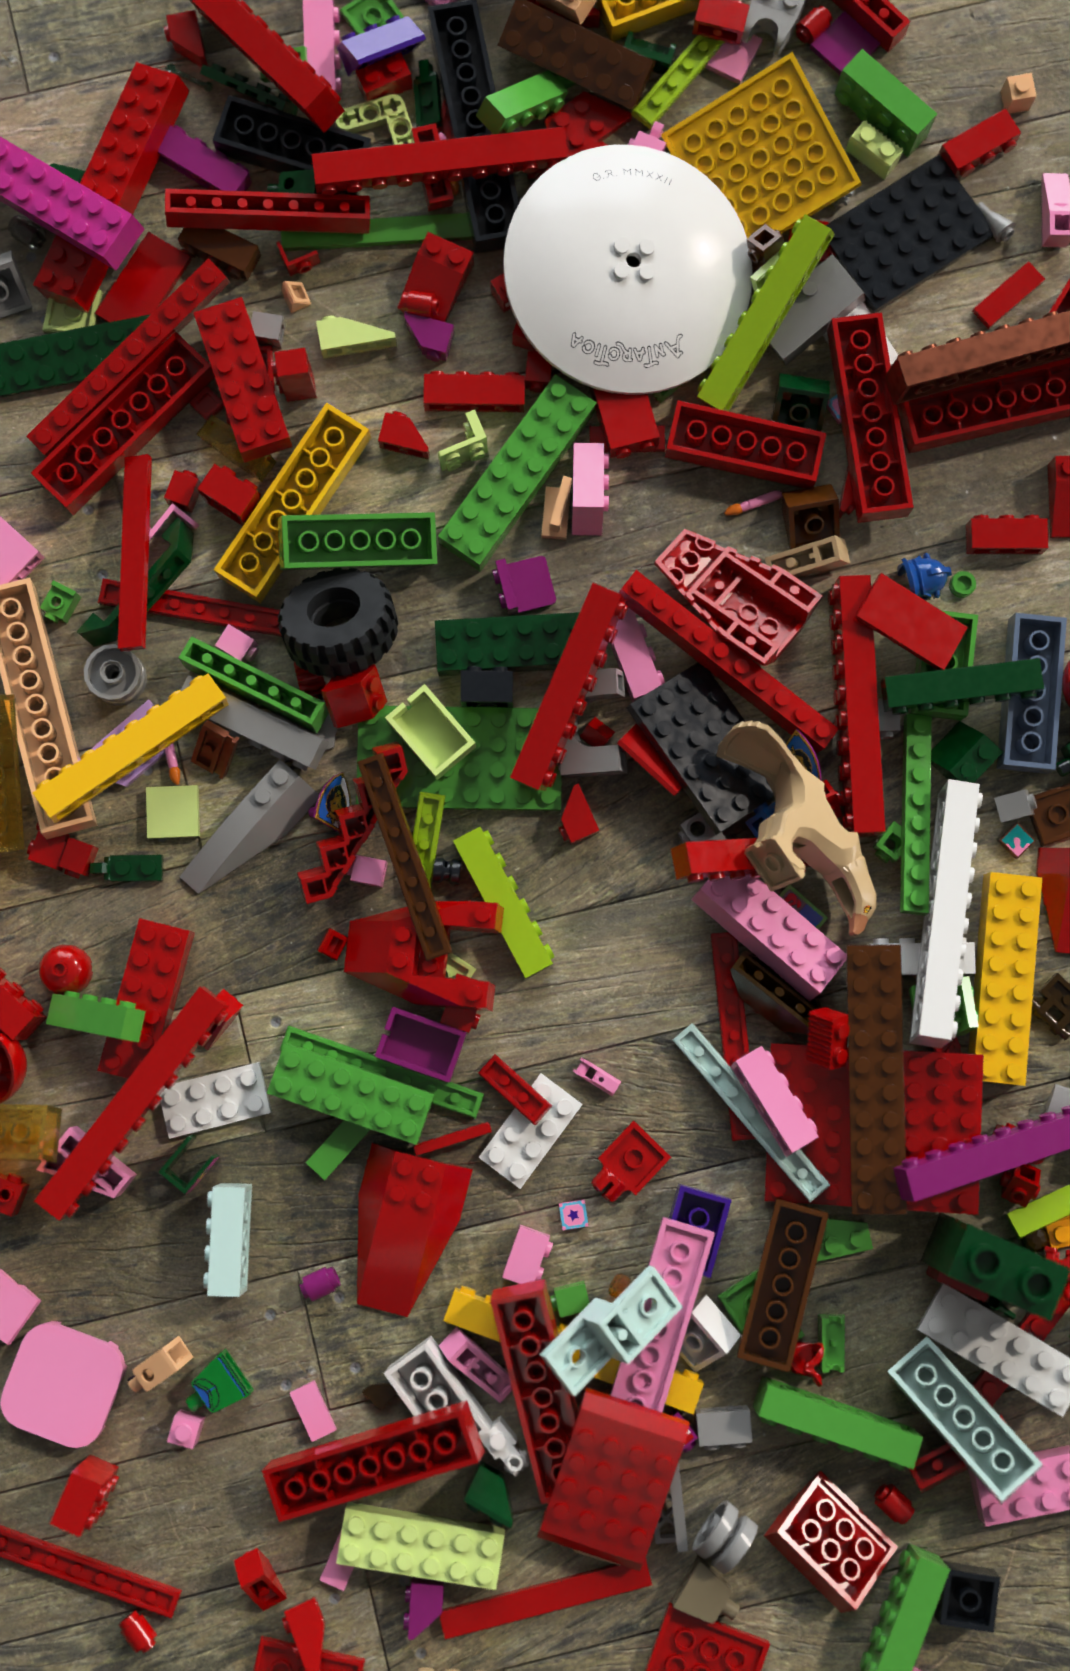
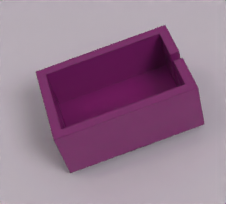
[375,1007,467,1083]

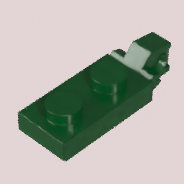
[413,59,443,128]
[90,855,164,882]

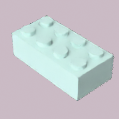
[203,1183,252,1297]

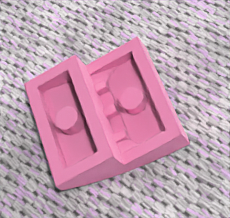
[0,1269,41,1345]

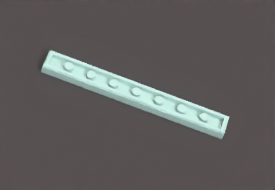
[673,1023,831,1202]

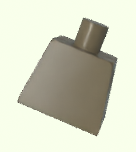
[671,1555,740,1624]

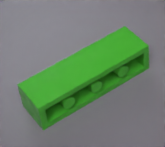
[476,70,568,134]
[46,991,146,1042]

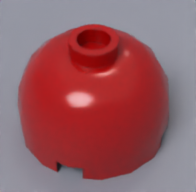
[39,944,93,995]

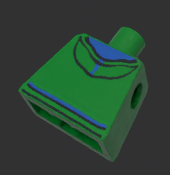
[185,1348,254,1413]

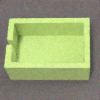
[385,684,476,780]

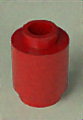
[796,5,832,44]
[401,290,440,319]
[875,1484,915,1525]
[118,1610,157,1654]

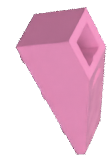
[1042,173,1070,247]

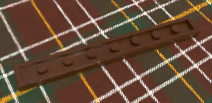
[357,753,453,961]

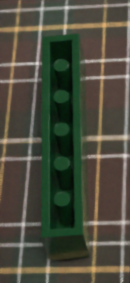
[880,658,1044,715]

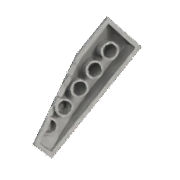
[180,760,319,894]

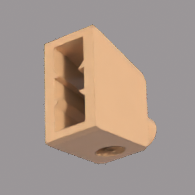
[128,1336,193,1392]

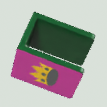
[159,1134,220,1194]

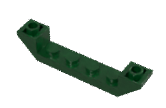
[76,517,194,647]

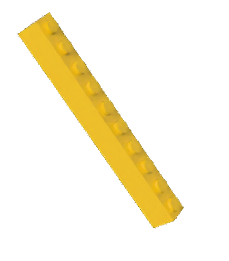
[443,1286,704,1414]

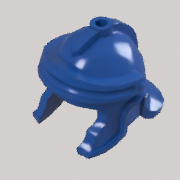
[897,553,952,600]

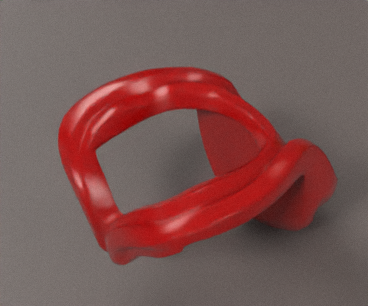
[790,1342,824,1387]

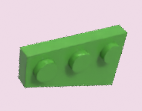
[817,1219,873,1262]

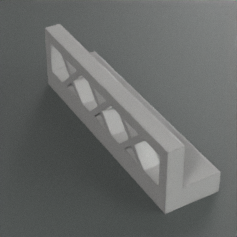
[654,1462,688,1552]

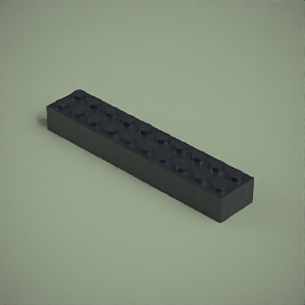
[428,0,519,254]

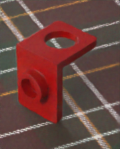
[276,241,320,276]

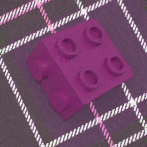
[492,556,556,616]

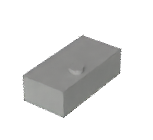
[769,254,865,366]

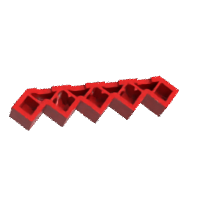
[297,741,408,904]

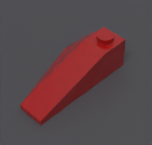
[1036,847,1070,954]

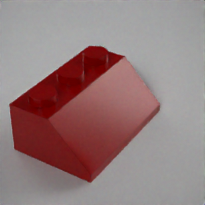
[617,723,683,796]

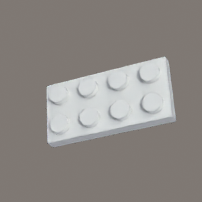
[160,1062,272,1139]
[479,1073,583,1189]

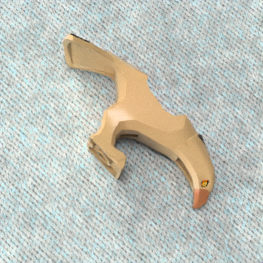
[716,720,877,936]

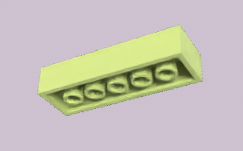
[336,1502,505,1590]

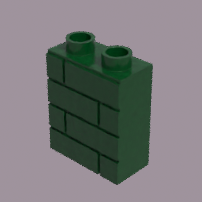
[921,1213,1070,1321]

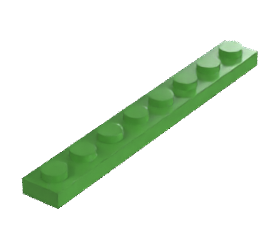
[900,713,932,916]

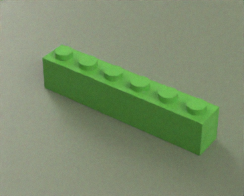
[179,636,329,734]

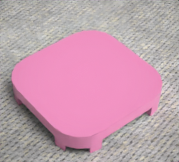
[0,1321,127,1448]

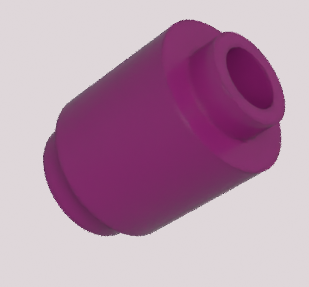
[300,1266,341,1302]

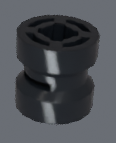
[433,857,461,885]

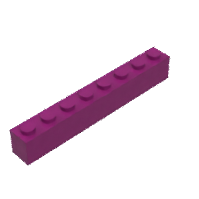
[893,1105,1070,1202]

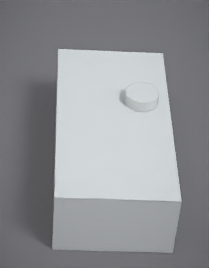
[384,1336,493,1437]

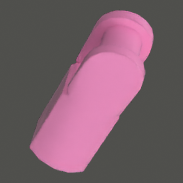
[573,1057,621,1096]

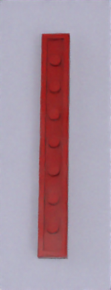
[118,454,152,652]
[98,578,282,637]
[710,932,756,1141]
[0,1525,182,1619]
[439,1558,652,1639]

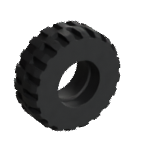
[278,568,398,678]

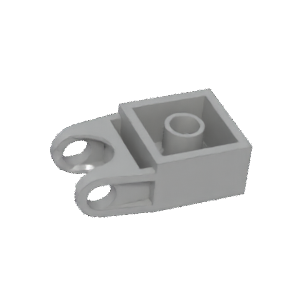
[741,0,807,56]

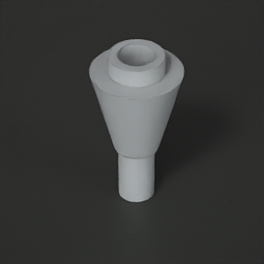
[977,202,1015,243]

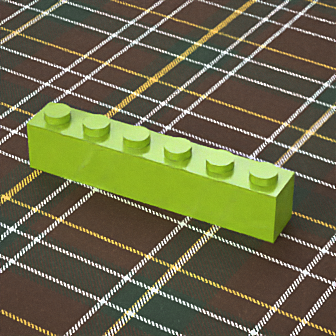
[453,827,555,979]

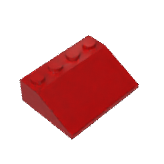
[764,1471,898,1613]

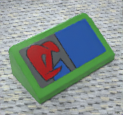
[779,885,828,929]

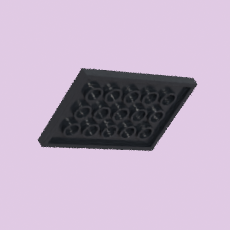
[826,154,993,313]
[626,662,774,835]

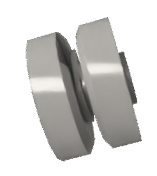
[84,644,147,706]
[692,1500,758,1574]

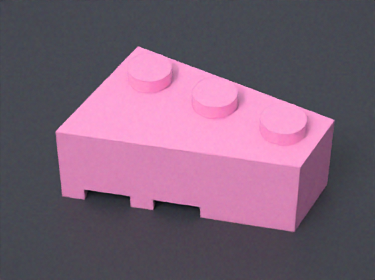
[572,443,609,536]

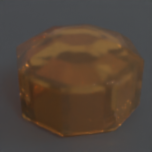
[608,1272,631,1299]

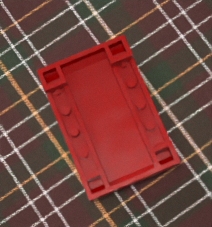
[537,1387,689,1571]

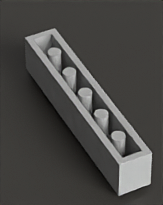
[181,675,329,771]

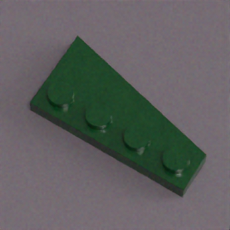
[200,63,299,115]

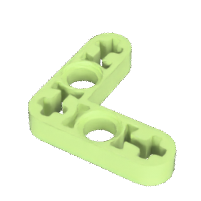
[335,94,412,145]

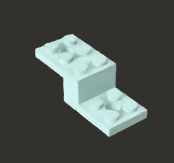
[540,1266,683,1397]

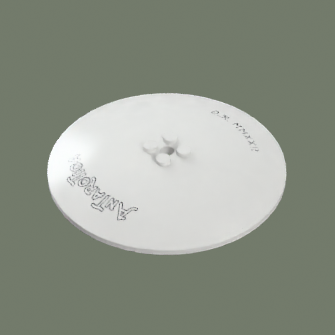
[503,145,753,395]

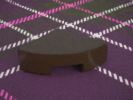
[362,1383,397,1410]

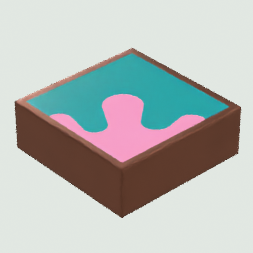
[998,822,1036,859]

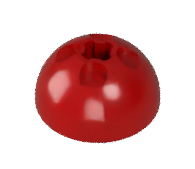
[0,1029,27,1104]

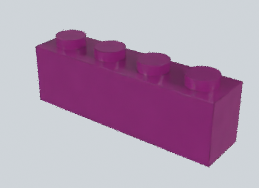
[158,125,252,191]

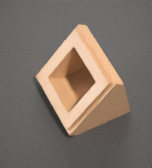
[281,281,311,313]

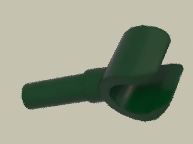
[980,1294,1016,1320]

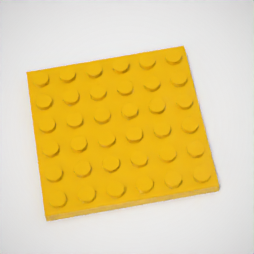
[661,52,862,238]

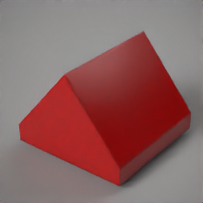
[580,717,615,747]
[317,928,348,961]

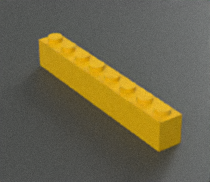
[32,674,229,823]

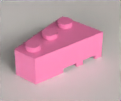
[36,1126,137,1198]

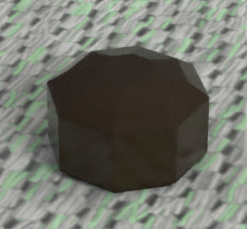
[1021,1229,1048,1252]

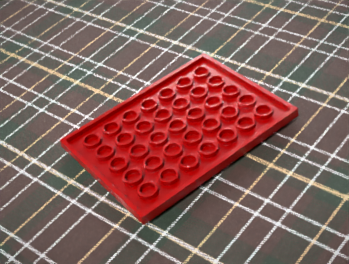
[765,1043,984,1215]

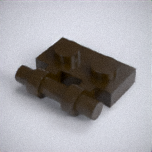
[1032,973,1070,1041]

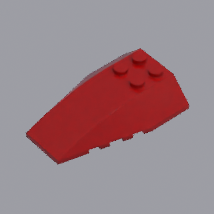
[654,529,823,666]
[357,1143,473,1317]

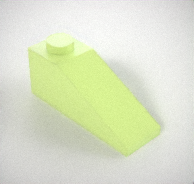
[316,316,397,359]

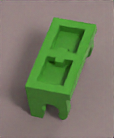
[818,1314,845,1373]

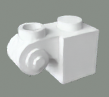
[480,1415,530,1477]

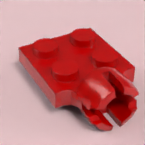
[591,1121,671,1202]

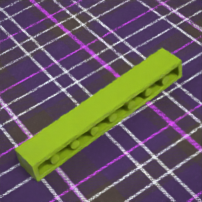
[697,214,835,411]

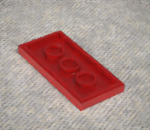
[95,231,192,323]
[854,573,968,670]
[253,1636,366,1671]

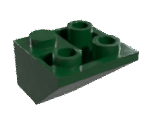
[463,1460,513,1528]

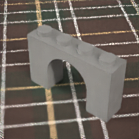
[557,668,627,778]

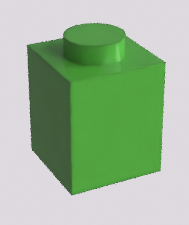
[550,1281,590,1318]

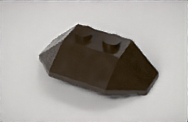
[730,951,822,1034]

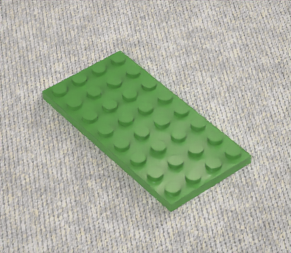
[356,706,562,811]

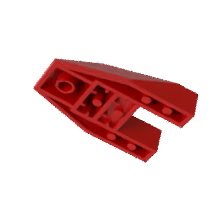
[344,901,504,1012]

